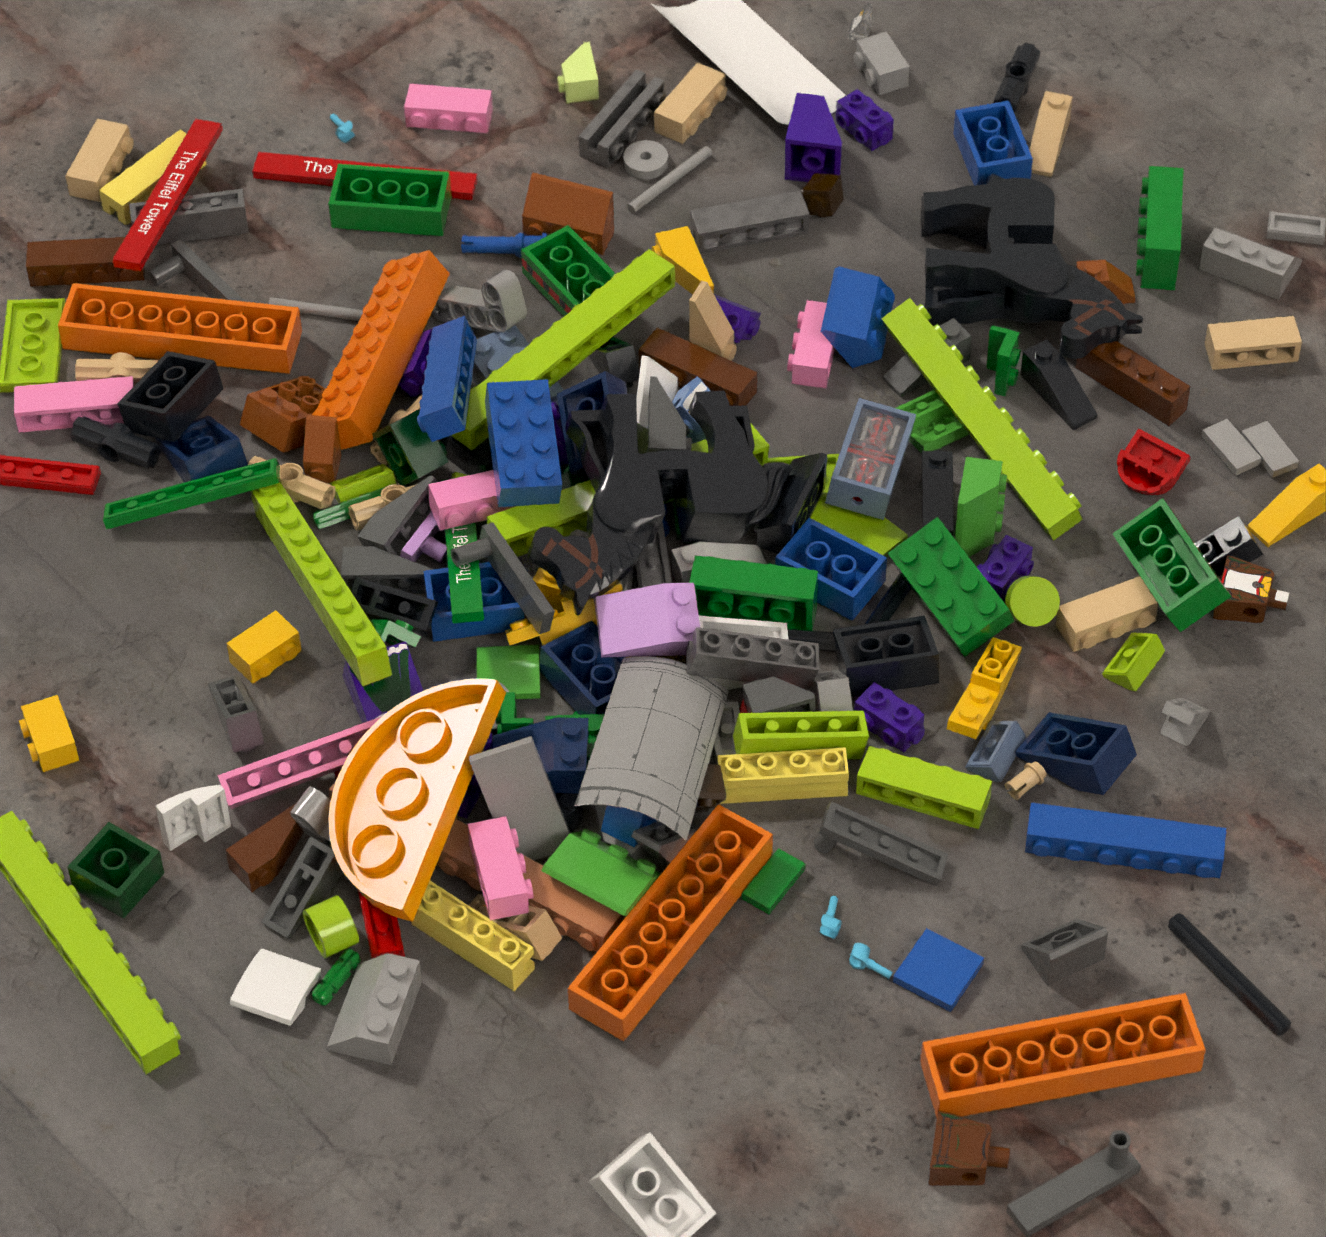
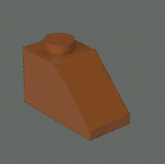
[1076,260,1136,304]
[303,415,342,483]

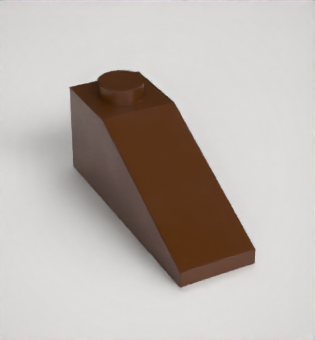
[226,803,304,892]

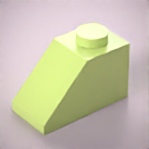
[557,42,599,103]

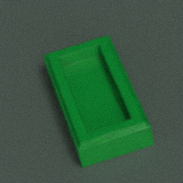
[742,848,806,915]

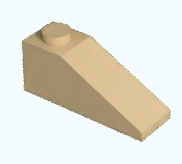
[1029,91,1073,177]
[689,280,737,361]
[469,894,562,961]

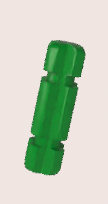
[311,948,361,1006]

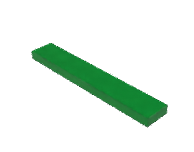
[103,458,280,529]

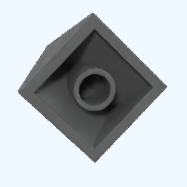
[1021,919,1108,986]

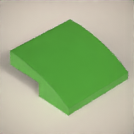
[896,390,969,453]
[477,645,540,699]

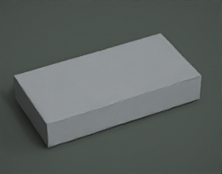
[1266,211,1326,245]
[1201,419,1261,476]
[1241,421,1299,478]

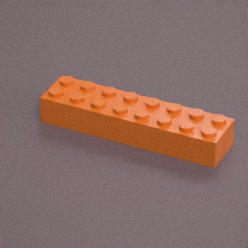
[312,250,450,450]
[58,283,302,374]
[568,804,773,1042]
[921,993,1206,1118]

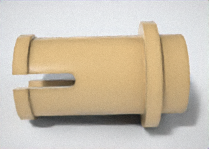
[1005,761,1046,800]

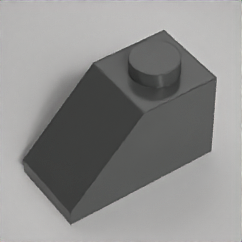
[743,677,816,713]

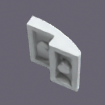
[156,785,231,851]
[230,948,321,1026]

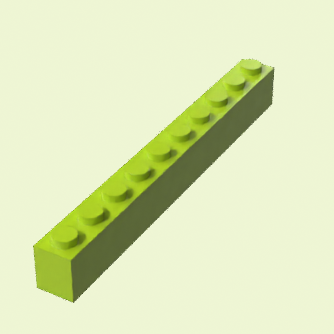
[451,249,675,450]
[881,298,1083,541]
[487,424,770,557]
[250,480,392,686]
[0,811,181,1075]

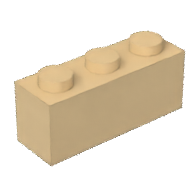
[654,62,727,144]
[66,119,133,202]
[1205,316,1302,370]
[1056,576,1158,652]

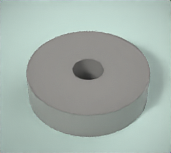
[624,140,668,180]

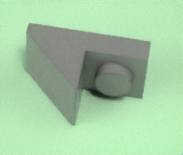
[1161,698,1210,746]

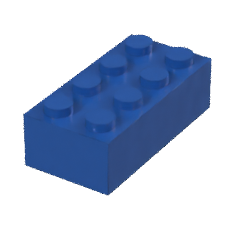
[485,379,562,507]

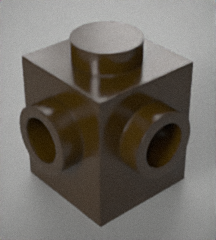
[801,173,844,218]

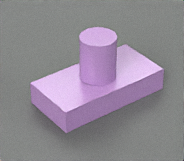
[400,511,447,563]

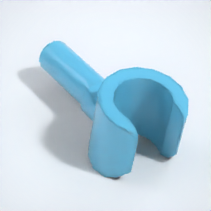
[330,113,355,143]
[820,896,842,939]
[849,943,893,979]

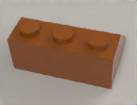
[522,173,615,255]

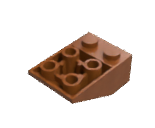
[240,375,325,453]

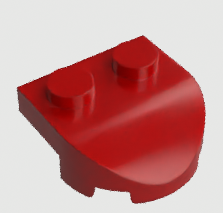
[1117,428,1191,495]

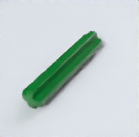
[313,484,392,529]

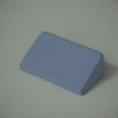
[965,721,1026,782]

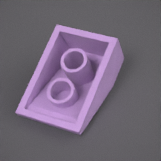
[594,583,700,657]

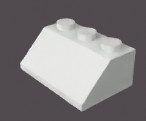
[636,356,679,454]

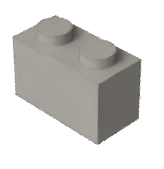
[853,32,910,95]

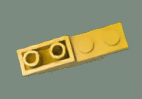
[505,582,623,645]
[946,637,1022,739]

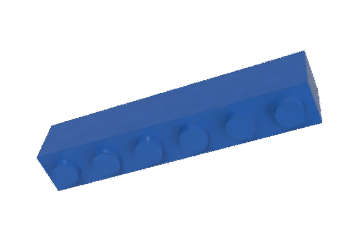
[417,316,477,442]
[1025,802,1226,878]

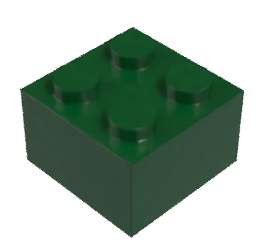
[372,409,449,486]
[67,822,165,919]

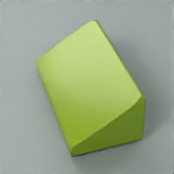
[329,464,396,503]
[1102,632,1165,691]

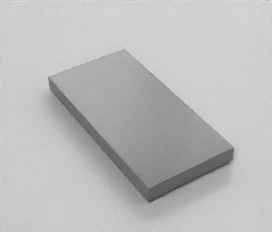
[469,736,570,860]

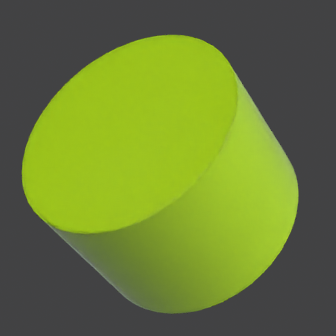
[1005,576,1060,627]
[303,895,359,958]

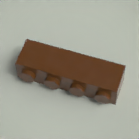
[26,237,145,287]
[638,327,757,406]
[1075,341,1191,426]

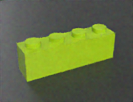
[733,711,869,759]
[856,746,992,829]

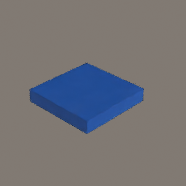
[893,928,984,1012]

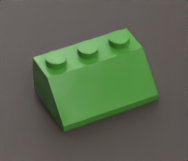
[955,457,1007,557]
[541,829,661,916]

